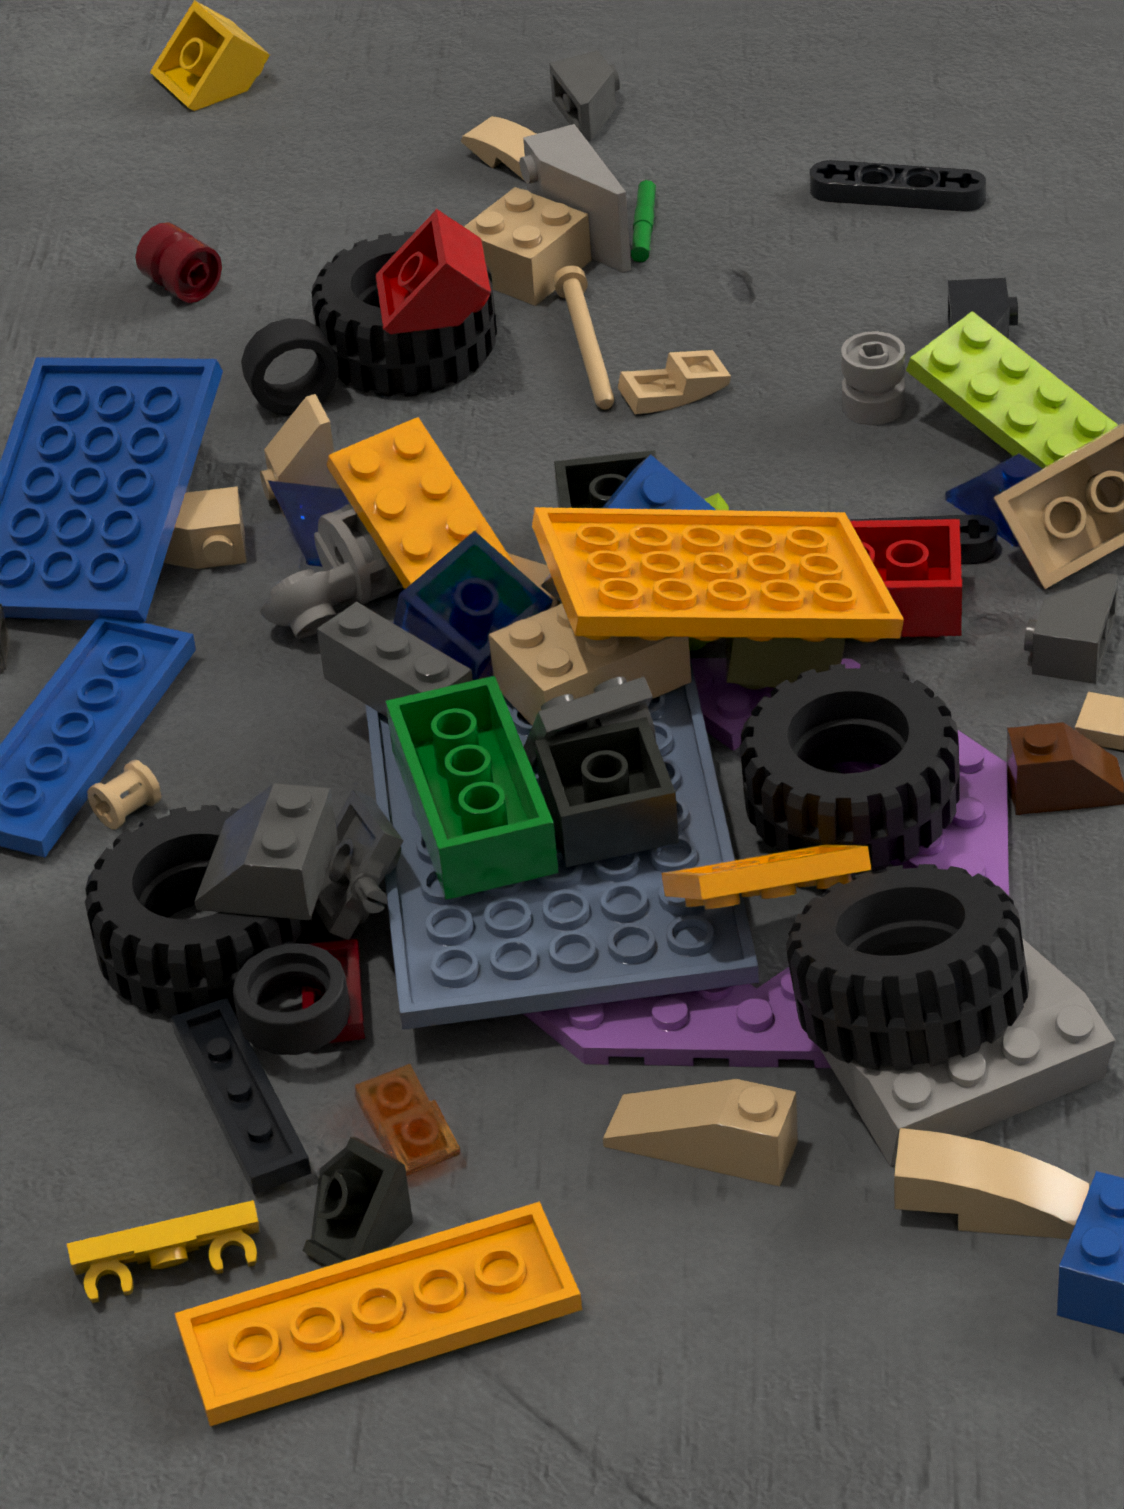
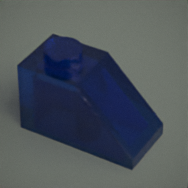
[945,453,1043,547]

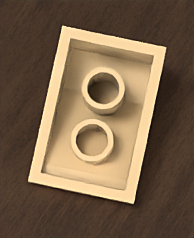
[993,423,1124,589]

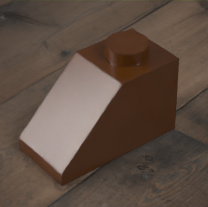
[1007,722,1124,815]

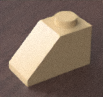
[260,394,341,517]

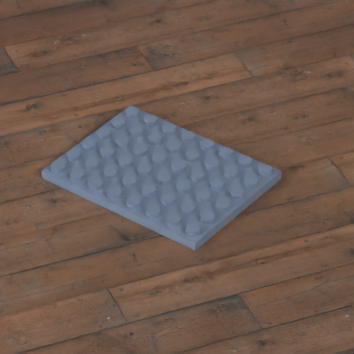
[366,659,759,1030]

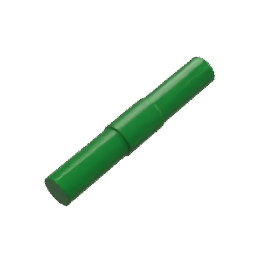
[631,180,656,262]

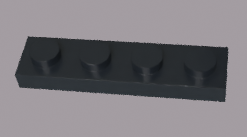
[171,997,312,1195]

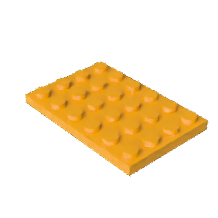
[532,507,904,642]

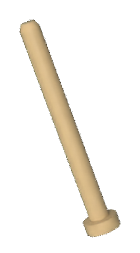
[553,265,614,410]

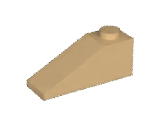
[164,486,246,569]
[603,1079,798,1187]

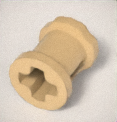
[87,760,161,829]

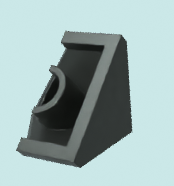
[302,1137,413,1266]

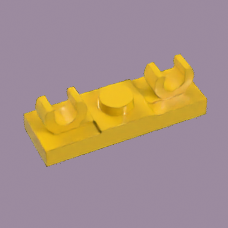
[67,1200,260,1303]

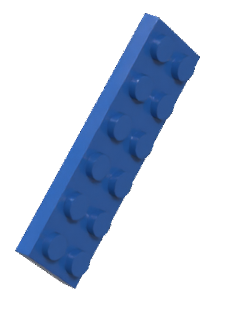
[0,616,196,858]

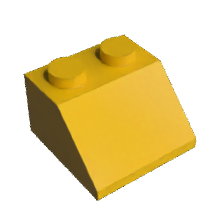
[150,0,270,111]

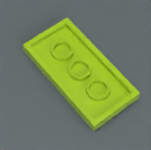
[906,311,1118,473]

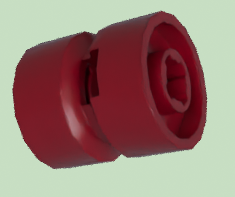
[135,222,222,303]

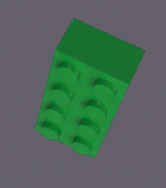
[385,676,558,900]

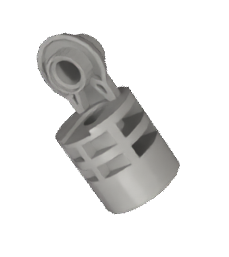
[260,504,403,639]

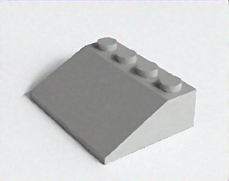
[819,938,1116,1167]

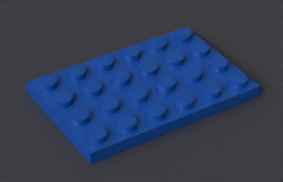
[0,357,223,622]

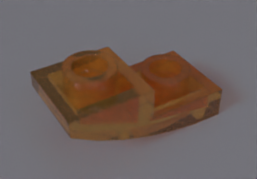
[355,1064,461,1176]

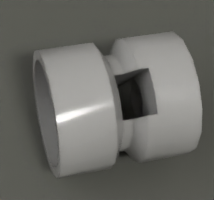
[841,331,905,425]

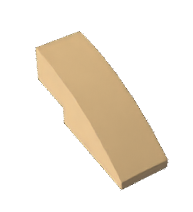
[894,1128,1089,1239]

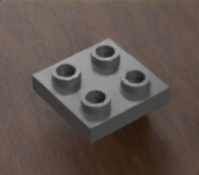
[524,677,656,768]

